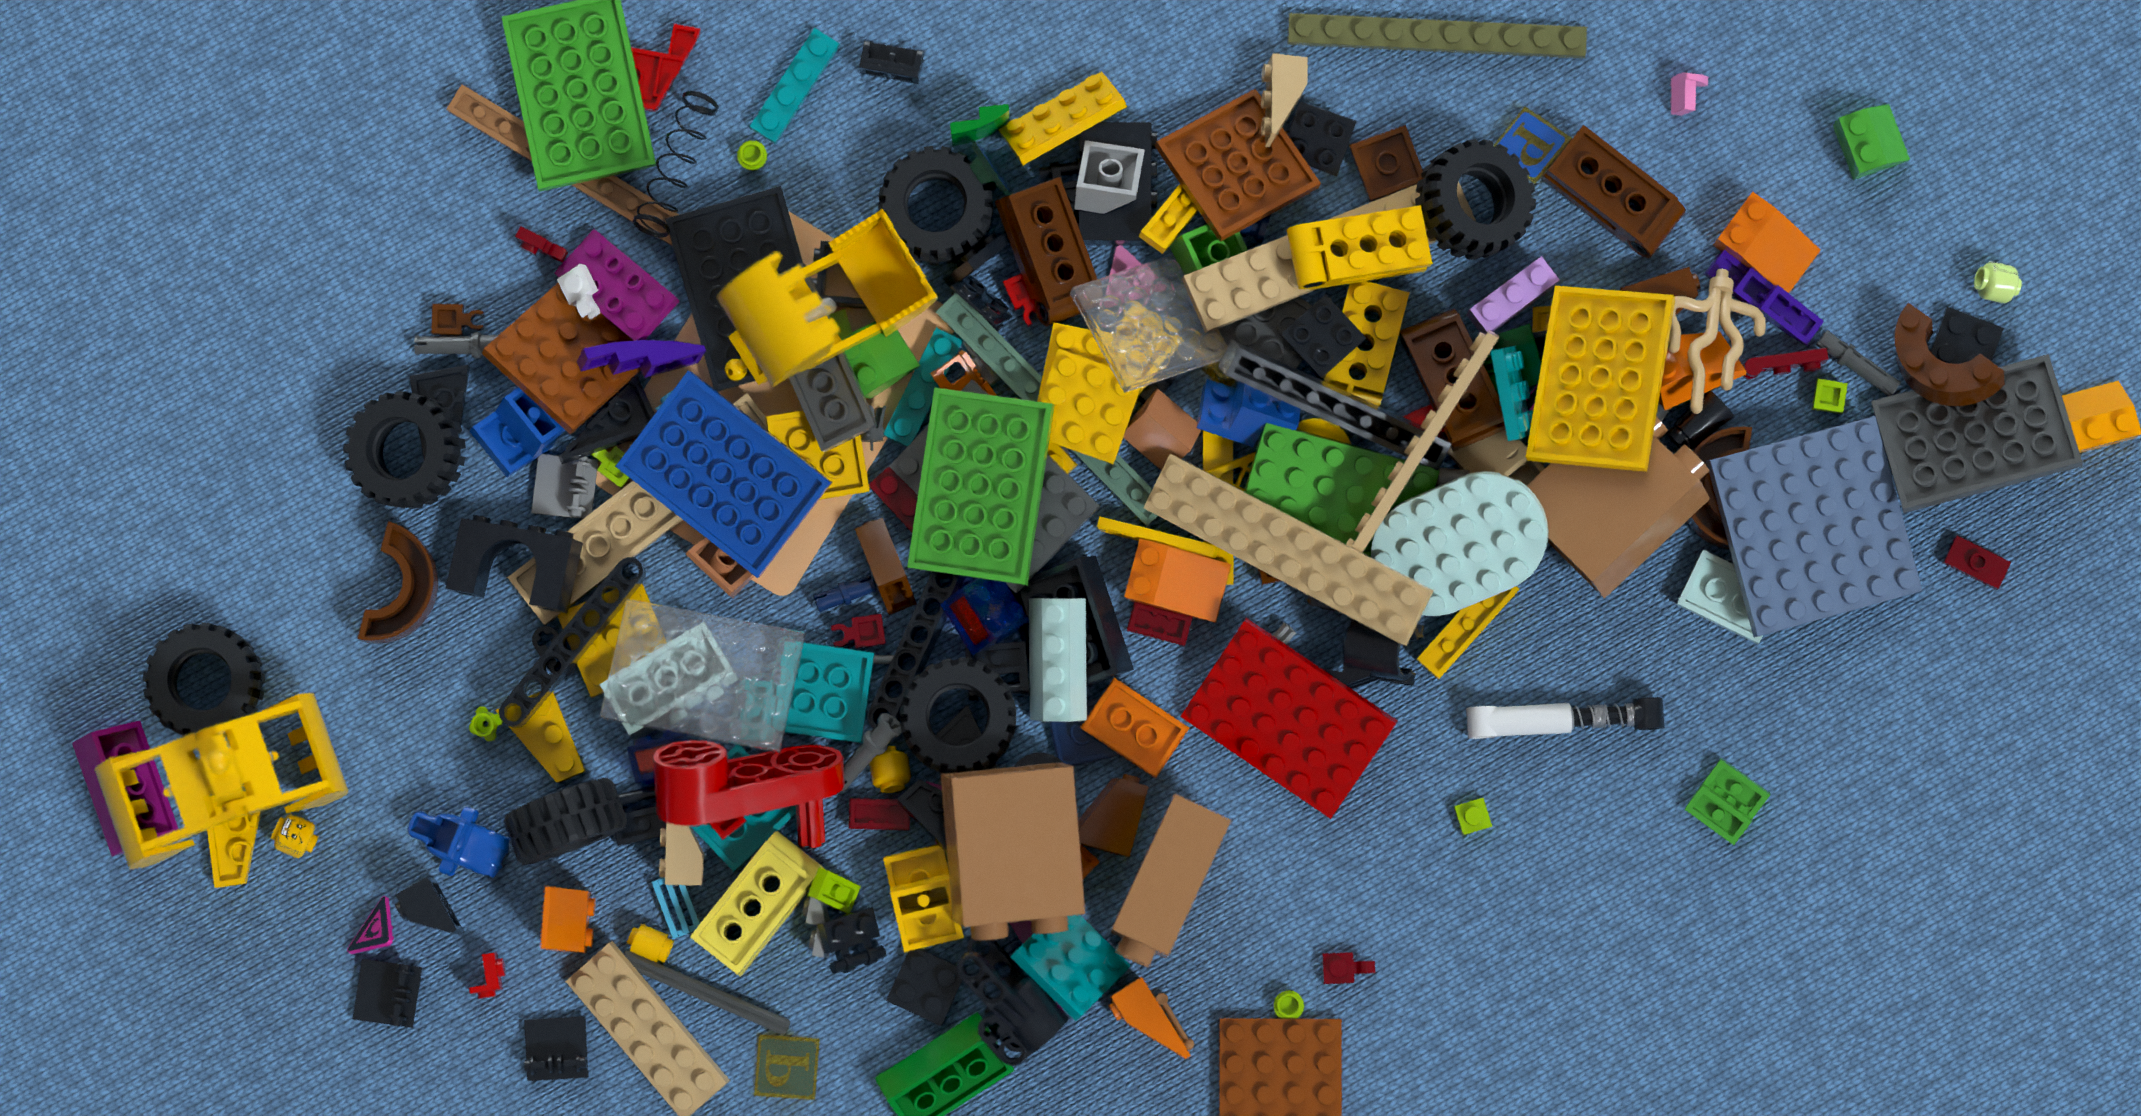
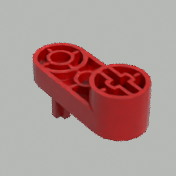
[653,740,845,848]

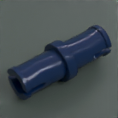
[813,574,876,613]

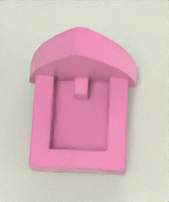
[1671,73,1708,116]

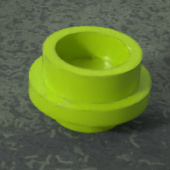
[737,140,767,171]
[1273,990,1304,1019]

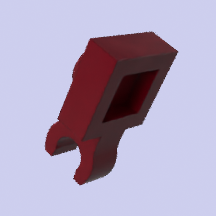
[1323,952,1375,984]

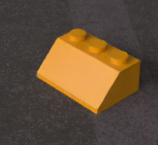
[2062,381,2141,453]

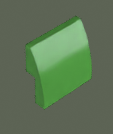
[1684,758,1771,845]

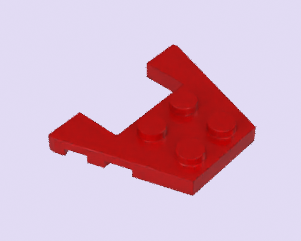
[631,24,701,112]

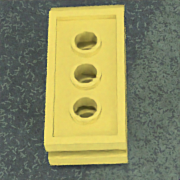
[690,831,825,977]

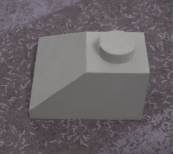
[1074,140,1145,214]

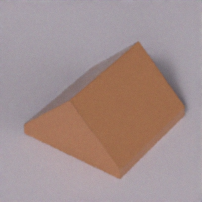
[1123,388,1201,471]
[686,537,754,598]

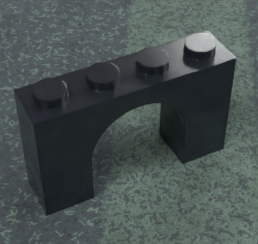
[1079,122,1157,246]
[445,515,583,614]

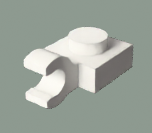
[557,264,600,319]

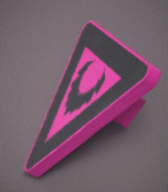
[347,896,394,954]

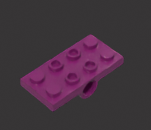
[554,229,680,341]

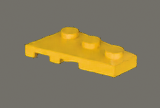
[495,691,586,783]
[207,791,261,888]

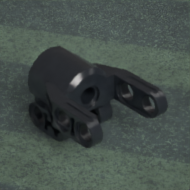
[1304,594,1424,689]
[957,938,1070,1066]

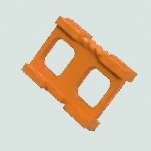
[930,350,997,396]

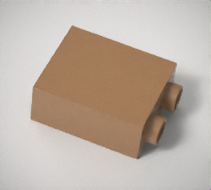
[1527,416,1710,599]
[941,762,1085,940]
[1111,794,1231,968]

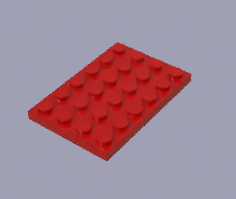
[1180,618,1398,819]

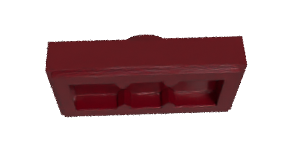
[1943,536,2011,590]
[1127,601,1193,647]
[849,798,910,831]

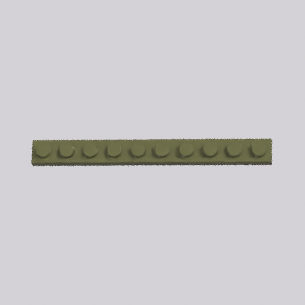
[1288,13,1587,59]

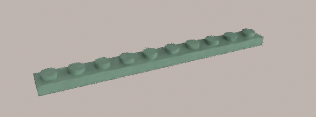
[936,293,1158,527]

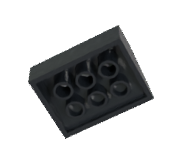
[1004,556,1134,687]

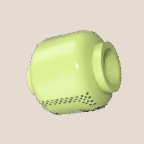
[1974,261,2022,304]

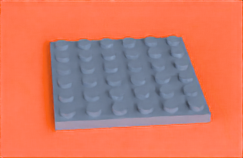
[1706,416,1922,637]

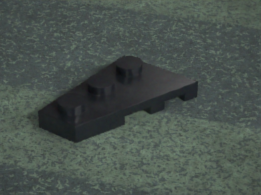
[897,779,947,853]

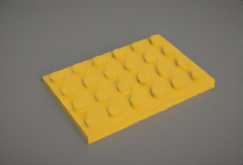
[1525,286,1675,472]

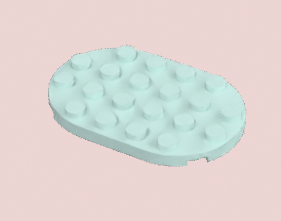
[1371,471,1549,616]

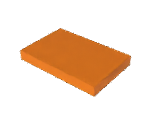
[1080,678,1189,779]

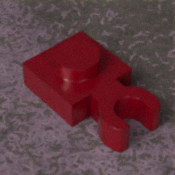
[515,226,568,263]
[831,614,886,649]

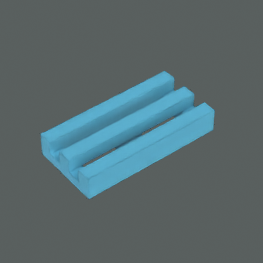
[652,877,700,939]

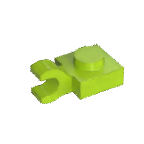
[590,446,630,489]

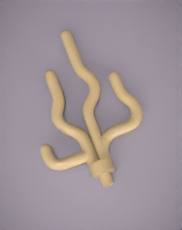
[1668,269,1766,414]

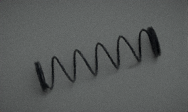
[632,91,719,238]

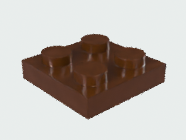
[1349,125,1423,202]

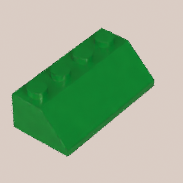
[874,1012,1015,1116]

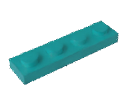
[750,28,840,144]
[884,328,963,447]

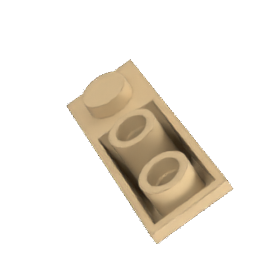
[1261,53,1308,147]
[659,823,704,885]

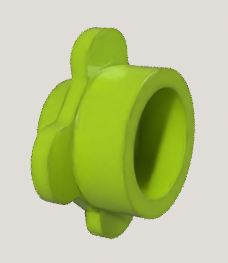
[469,706,503,742]

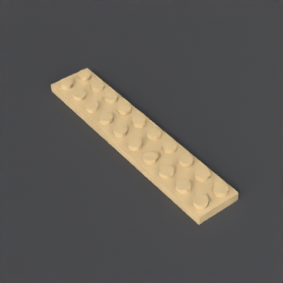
[1182,181,1476,333]
[1346,330,1499,553]
[507,393,767,626]
[1143,454,1434,645]

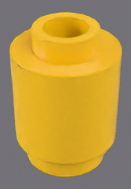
[627,924,674,963]

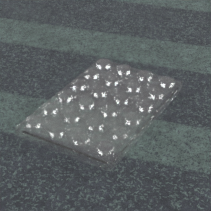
[600,599,806,752]

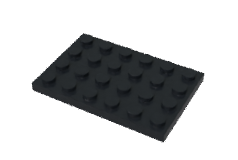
[665,186,803,392]

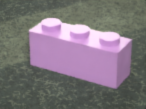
[1467,256,1560,335]

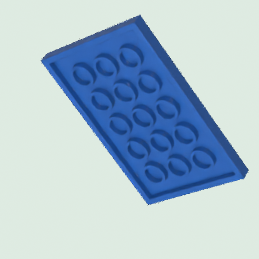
[615,371,832,578]

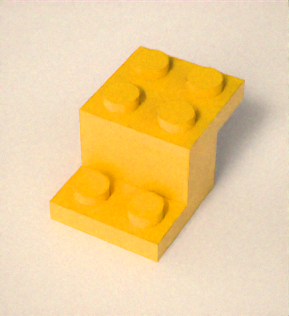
[883,844,964,952]

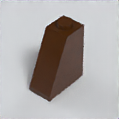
[1619,267,1701,316]
[855,518,917,615]
[1078,774,1149,857]

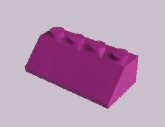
[72,720,179,857]

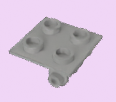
[531,454,598,519]

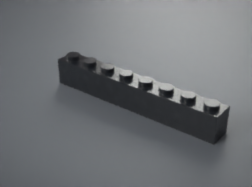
[1218,340,1451,470]

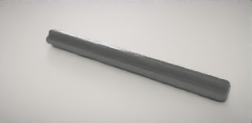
[623,950,791,1035]

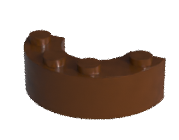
[1895,303,2005,406]
[1686,427,1752,550]
[357,521,438,644]

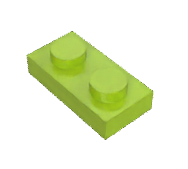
[807,867,861,914]

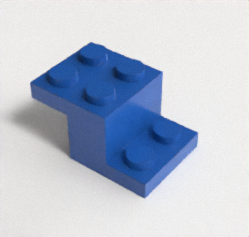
[1197,379,1301,447]
[469,387,566,478]

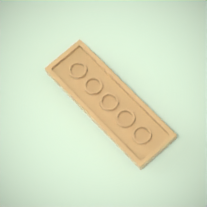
[565,941,730,1116]

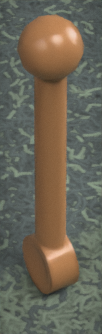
[1156,993,1194,1050]

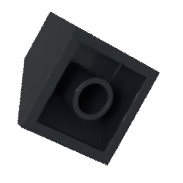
[395,877,465,935]

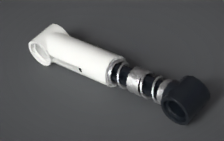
[1466,697,1665,739]

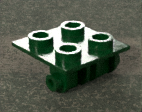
[1483,324,1542,396]

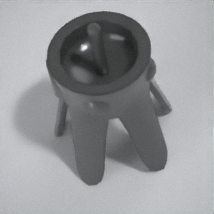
[861,405,886,451]

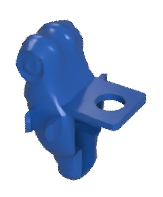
[407,807,510,878]

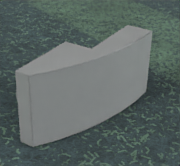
[803,897,830,958]

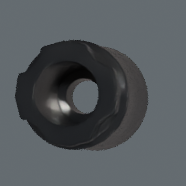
[1666,390,1735,450]

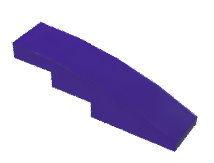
[1704,250,1824,345]
[577,340,706,378]

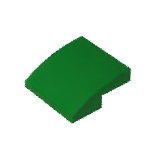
[950,104,1010,146]

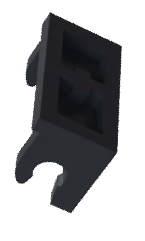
[859,40,925,84]

